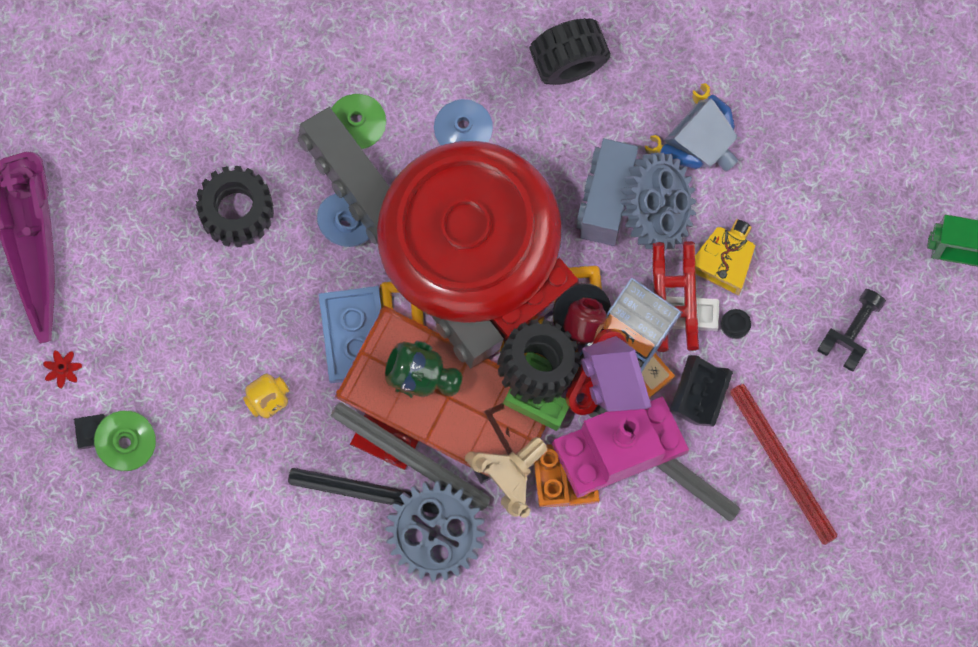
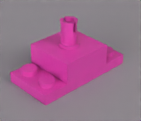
[552,396,689,498]

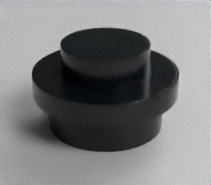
[721,309,751,339]

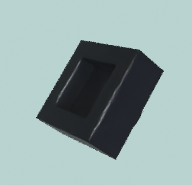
[74,414,105,450]

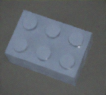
[576,138,638,247]

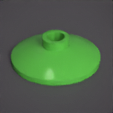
[331,94,386,149]
[94,411,156,471]

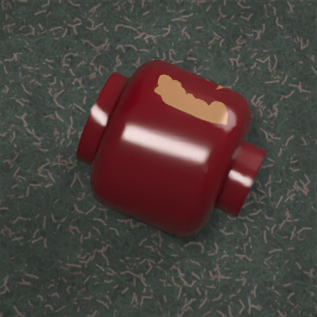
[563,298,607,345]

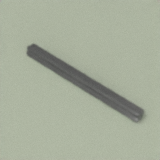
[331,402,490,511]
[588,404,740,521]

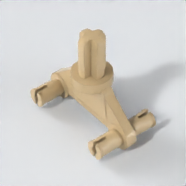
[465,437,548,518]

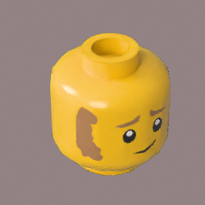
[243,373,290,419]

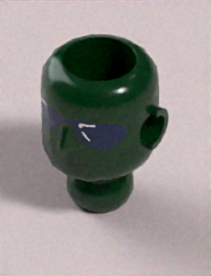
[385,340,463,398]

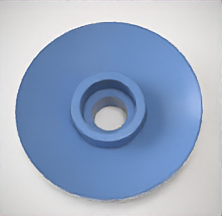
[434,99,493,145]
[317,193,369,247]

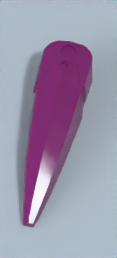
[0,151,55,344]

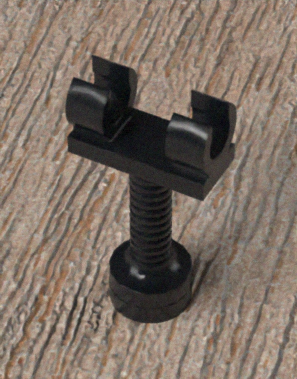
[817,289,886,372]

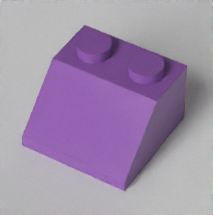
[581,336,651,412]

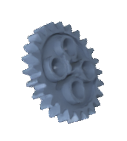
[620,153,697,250]
[385,480,486,581]

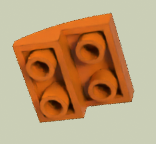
[534,444,600,507]

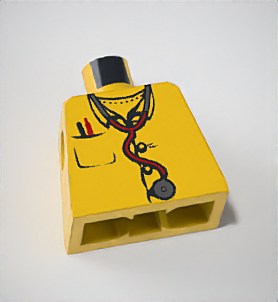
[695,219,756,296]

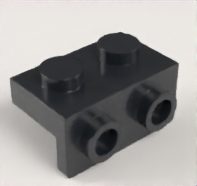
[670,355,733,427]

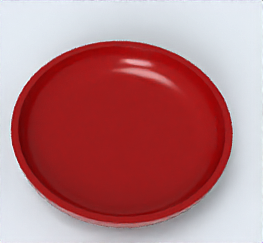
[377,141,561,323]

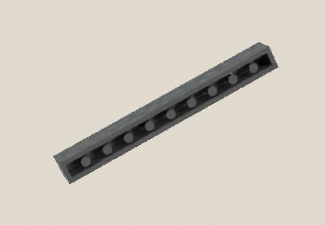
[297,106,504,369]

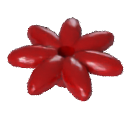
[43,350,82,389]

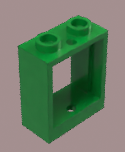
[927,214,978,267]

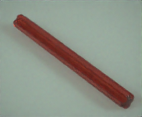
[730,384,838,545]

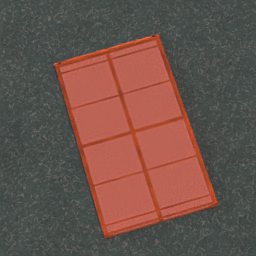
[335,305,546,478]

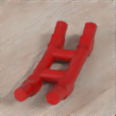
[652,241,699,352]

